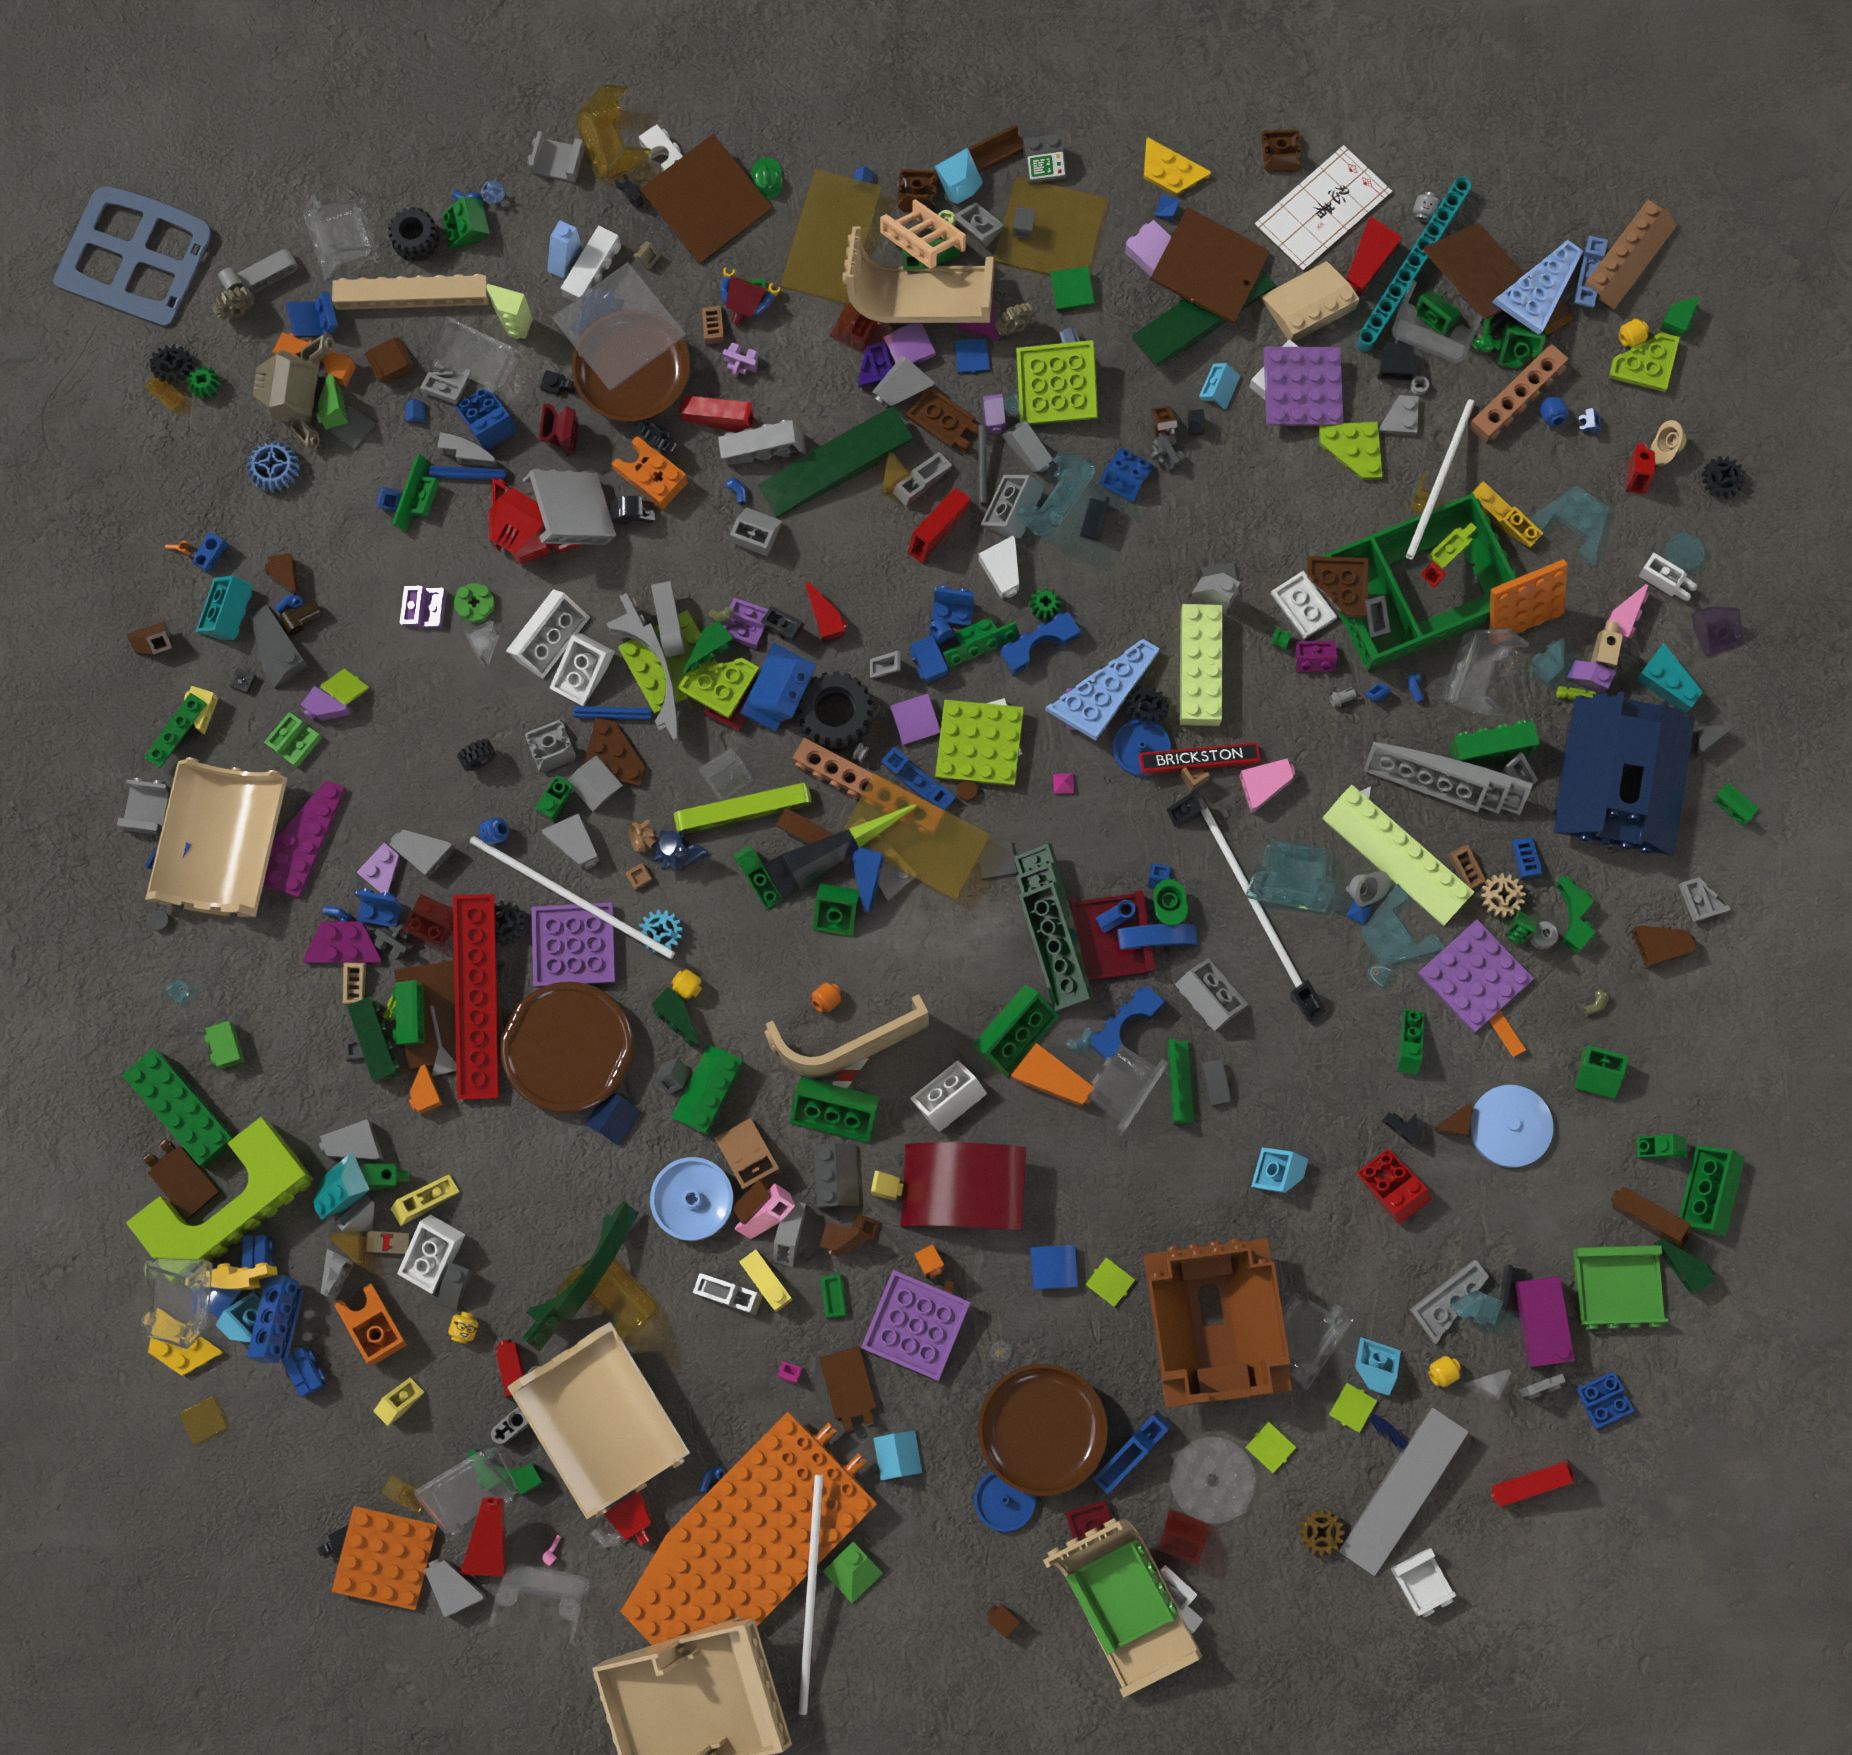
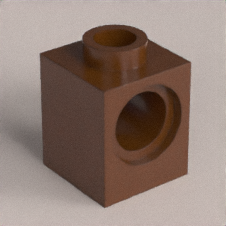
[986,1604,1020,1638]

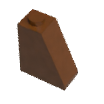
[1631,926,1697,969]

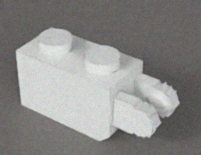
[1638,553,1698,601]

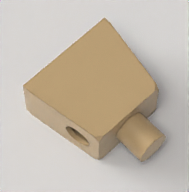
[1591,621,1623,669]

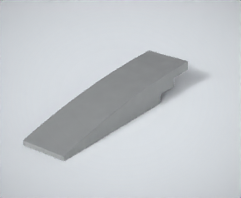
[1363,742,1533,815]
[1338,1407,1468,1576]

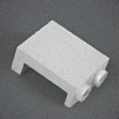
[1390,1548,1456,1618]

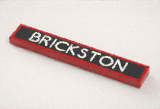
[1138,743,1260,774]

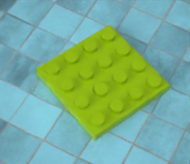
[1016,340,1098,425]
[618,610,718,715]
[935,700,1024,786]

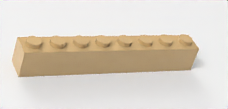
[332,274,489,310]

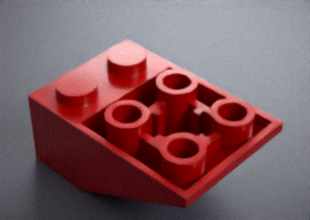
[1356,1148,1431,1225]

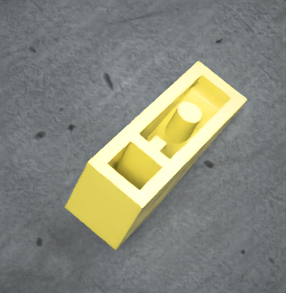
[391,1175,460,1226]
[739,1250,793,1312]

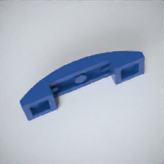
[881,747,956,811]
[1117,924,1198,950]

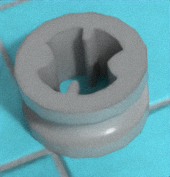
[1410,376,1429,396]
[852,743,869,763]

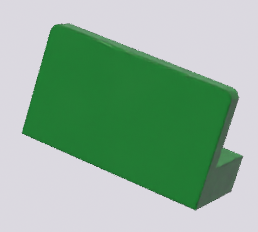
[1712,783,1759,826]

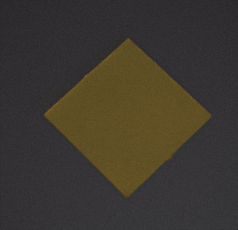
[994,176,1107,275]

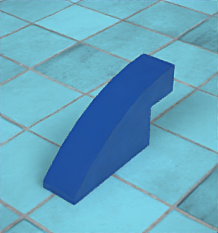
[1093,1410,1172,1494]

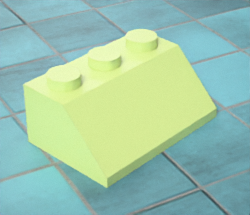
[486,284,533,339]

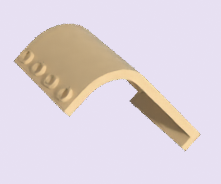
[843,226,994,323]
[764,993,929,1078]
[1043,1518,1202,1698]

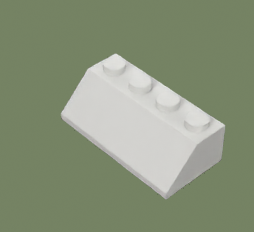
[506,589,590,679]

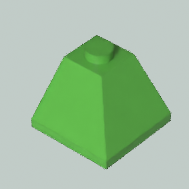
[316,373,348,430]
[823,1541,883,1603]

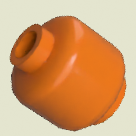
[811,983,841,1013]

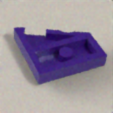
[858,341,892,388]

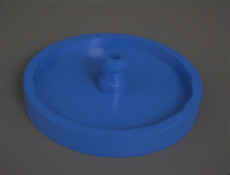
[1112,719,1171,777]
[974,1471,1035,1532]

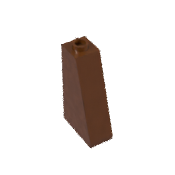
[1611,1186,1691,1250]

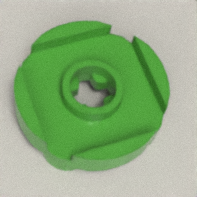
[454,583,495,623]

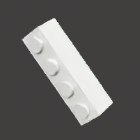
[560,225,621,306]

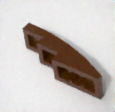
[776,808,858,867]

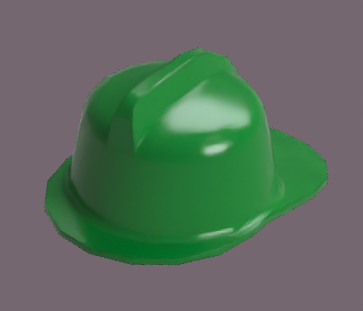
[751,157,782,200]
[1153,879,1188,926]

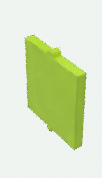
[320,669,369,706]
[1085,1257,1135,1307]
[1329,1383,1377,1433]
[1245,1422,1296,1473]

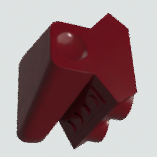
[539,404,579,456]

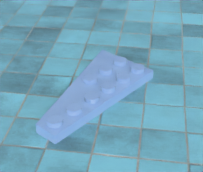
[1492,240,1583,335]
[1045,639,1160,741]

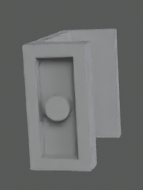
[527,131,585,183]
[117,778,171,835]

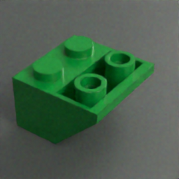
[442,196,490,249]
[1574,1045,1629,1099]

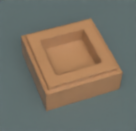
[625,863,653,891]

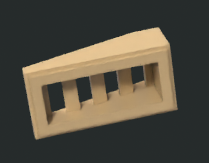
[343,962,366,1004]

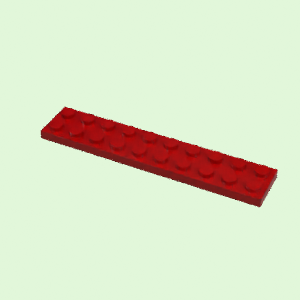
[453,894,499,1100]

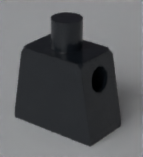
[1377,334,1417,381]

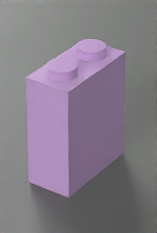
[1125,220,1171,277]

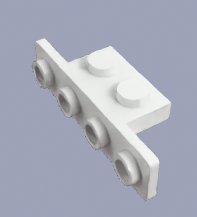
[1160,1565,1203,1634]

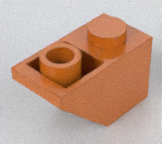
[914,1244,944,1279]

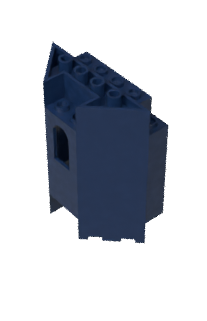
[1553,692,1695,856]

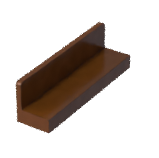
[951,125,1023,173]

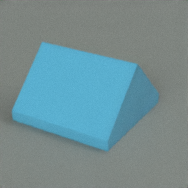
[874,1431,922,1481]

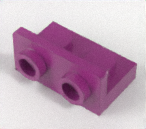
[1295,641,1337,672]

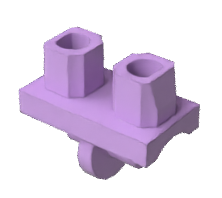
[722,343,758,377]

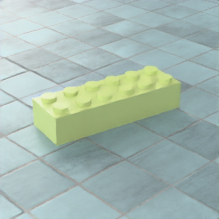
[1180,604,1222,726]

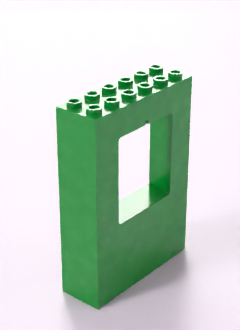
[1322,493,1517,672]

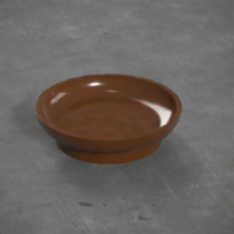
[571,311,690,423]
[978,1364,1108,1496]

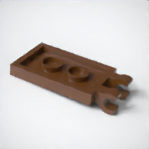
[906,387,978,454]
[142,1139,220,1220]
[819,1346,876,1432]

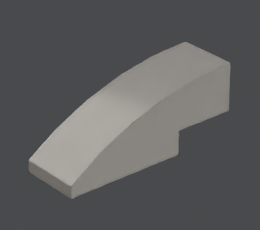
[438,432,497,469]
[893,452,952,506]
[693,1273,763,1315]

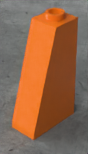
[1011,1043,1095,1107]

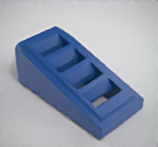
[1512,837,1542,880]

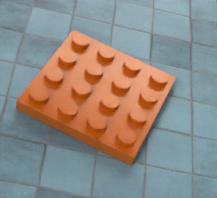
[1489,559,1568,643]
[331,1506,437,1610]

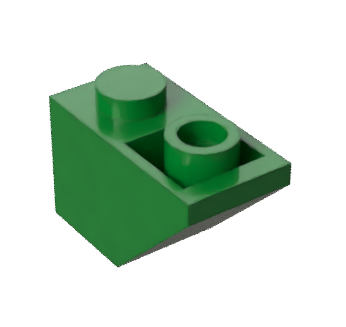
[1659,296,1700,339]
[535,774,574,824]
[1637,1134,1687,1159]

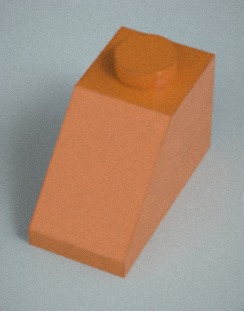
[409,1064,443,1114]

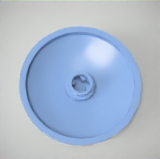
[1469,1085,1553,1168]
[650,1157,734,1241]

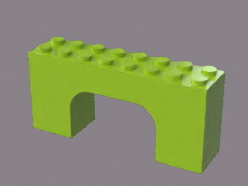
[126,1117,314,1285]

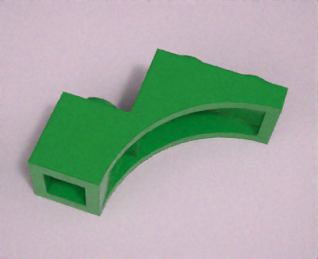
[1553,875,1596,954]
[466,1449,545,1496]

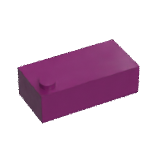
[1513,1276,1575,1367]

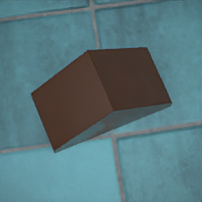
[1434,1103,1472,1137]

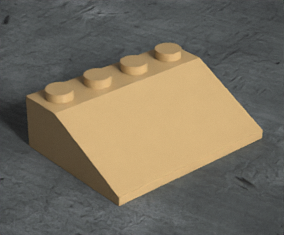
[1261,261,1359,343]

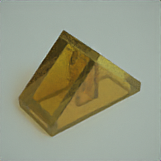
[882,452,909,496]
[328,1232,364,1267]
[381,1474,429,1513]

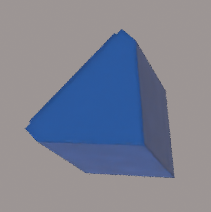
[853,166,874,191]
[406,399,426,423]

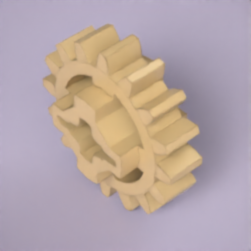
[1480,873,1526,918]

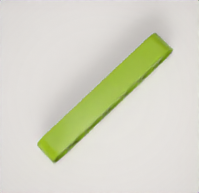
[673,783,813,834]

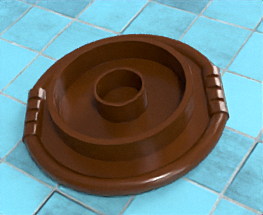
[501,982,634,1113]

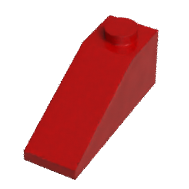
[805,582,848,643]

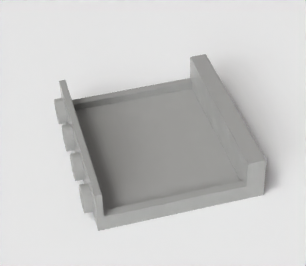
[523,469,616,545]

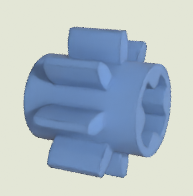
[481,180,505,205]

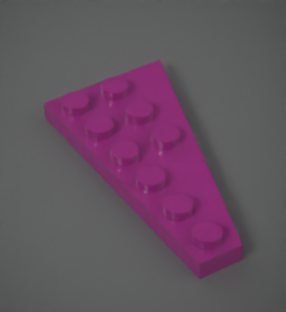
[263,781,346,899]

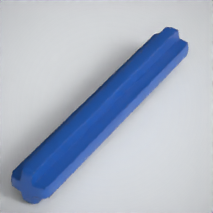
[429,466,507,481]
[573,706,652,720]

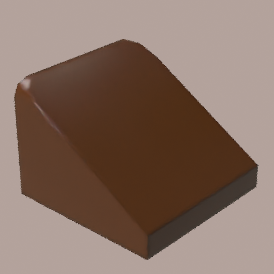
[852,1215,880,1241]

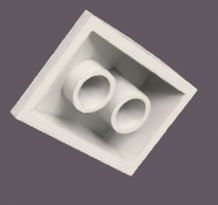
[550,634,615,706]
[397,1215,465,1294]

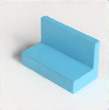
[1199,363,1241,409]

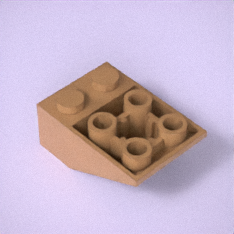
[715,1118,780,1192]

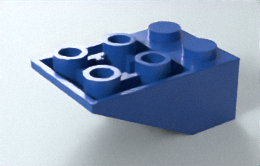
[454,386,518,451]

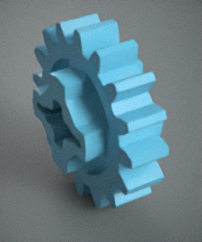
[639,909,683,954]

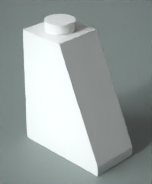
[979,536,1019,599]

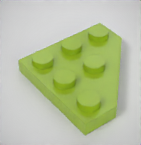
[1608,333,1680,392]
[1318,422,1383,480]
[677,658,760,719]

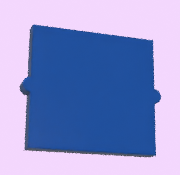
[955,338,989,374]

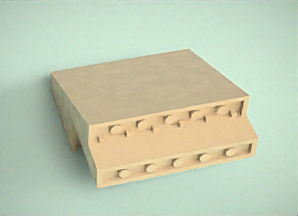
[592,1616,792,1755]

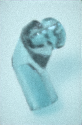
[1066,1028,1094,1052]

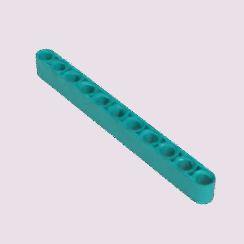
[1356,177,1471,352]

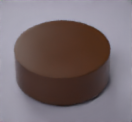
[957,780,977,801]

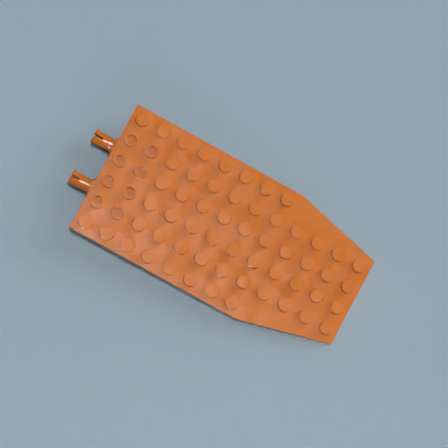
[620,1412,878,1645]

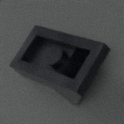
[761,606,805,641]
[1166,790,1207,827]
[1290,980,1326,1023]
[1381,1112,1420,1147]

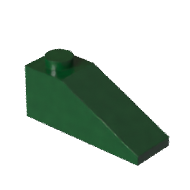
[1654,1239,1717,1295]

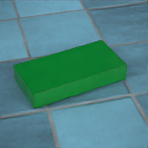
[820,1274,847,1319]

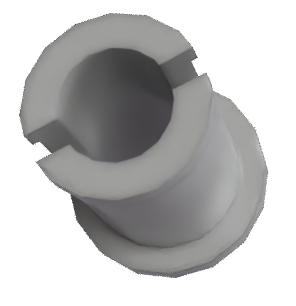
[1329,687,1357,707]

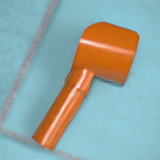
[165,540,193,556]

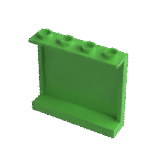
[1573,1246,1668,1329]
[1066,1539,1178,1655]

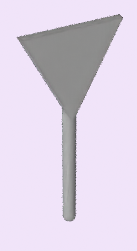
[430,1005,456,1076]

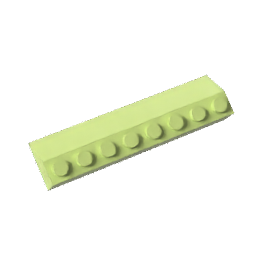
[1322,785,1474,926]

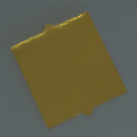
[179,1396,228,1445]

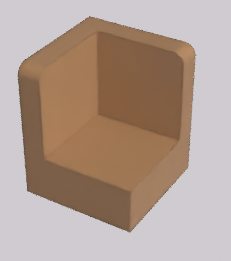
[1180,767,1210,791]

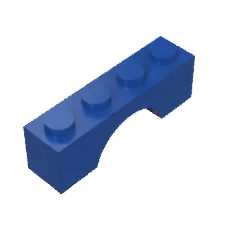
[1000,612,1081,676]
[1090,985,1165,1063]

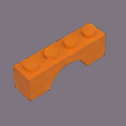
[272,332,356,387]

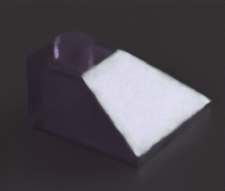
[1692,607,1743,657]

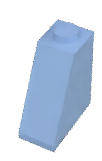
[547,220,583,280]

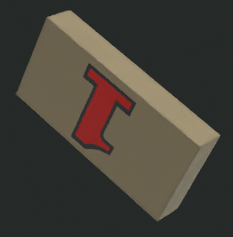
[366,1231,411,1255]

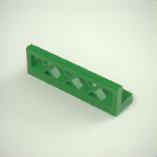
[1167,1039,1194,1124]

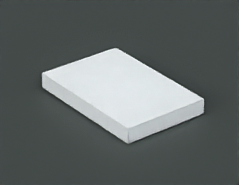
[1270,571,1338,640]

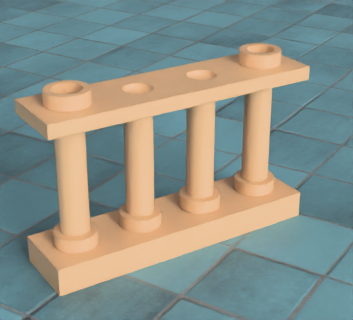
[880,199,966,269]

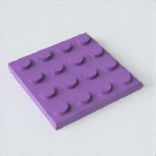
[1263,346,1343,426]
[531,902,616,988]
[1417,919,1534,1033]
[861,1269,971,1381]

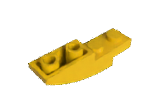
[1471,481,1543,548]
[191,1263,278,1290]

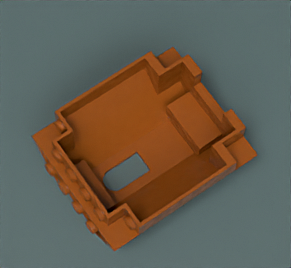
[1143,1238,1292,1408]

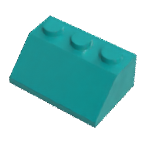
[195,576,253,640]
[313,1153,370,1220]

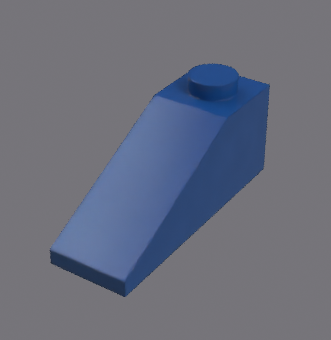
[852,847,885,913]

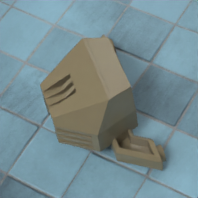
[253,333,334,451]

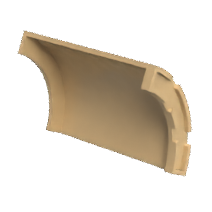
[145,757,287,917]
[507,1322,690,1519]

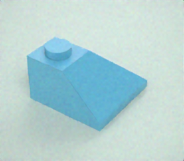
[934,148,983,204]
[1251,1147,1308,1193]
[216,1292,270,1342]
[1355,1337,1401,1395]

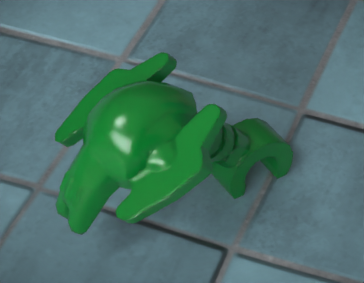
[1471,316,1501,353]

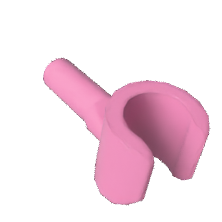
[543,1535,561,1566]

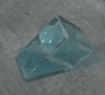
[1529,638,1565,686]
[1450,1290,1503,1326]

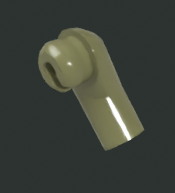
[708,607,734,624]
[1583,989,1609,1017]

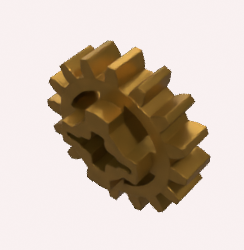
[1297,1509,1345,1556]

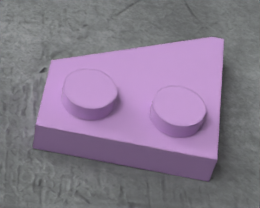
[357,843,400,894]

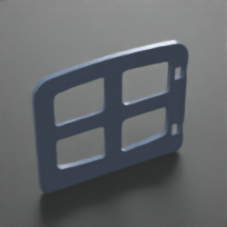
[53,186,211,327]

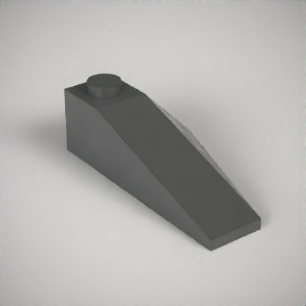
[250,605,309,689]

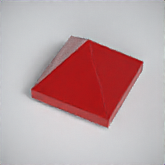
[1421,561,1447,588]

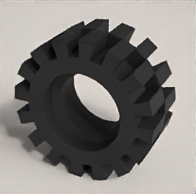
[457,739,497,772]

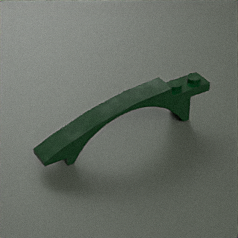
[522,1200,638,1352]

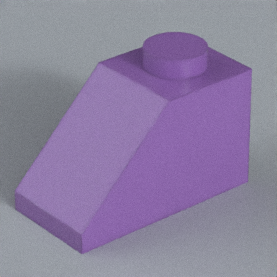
[983,394,1006,434]
[1566,660,1616,694]
[301,686,351,721]

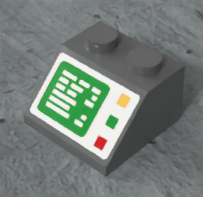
[1023,134,1066,184]

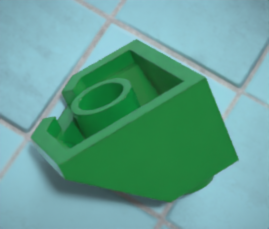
[1497,321,1546,369]

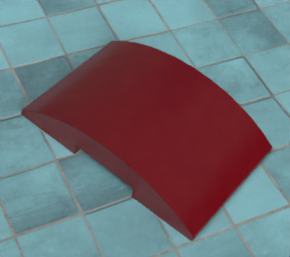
[900,1142,1027,1231]

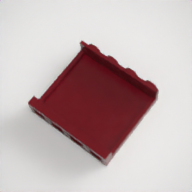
[1069,890,1155,981]

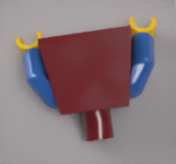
[720,268,780,325]

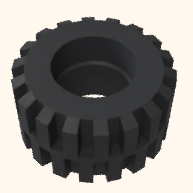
[388,207,440,261]

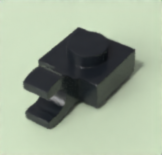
[614,174,643,208]
[540,370,576,395]
[316,1525,349,1556]

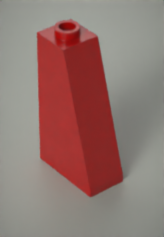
[1346,216,1402,297]
[679,396,755,433]
[907,488,971,564]
[1490,1459,1575,1507]
[461,1497,507,1576]

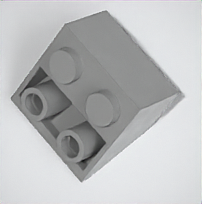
[730,507,782,557]

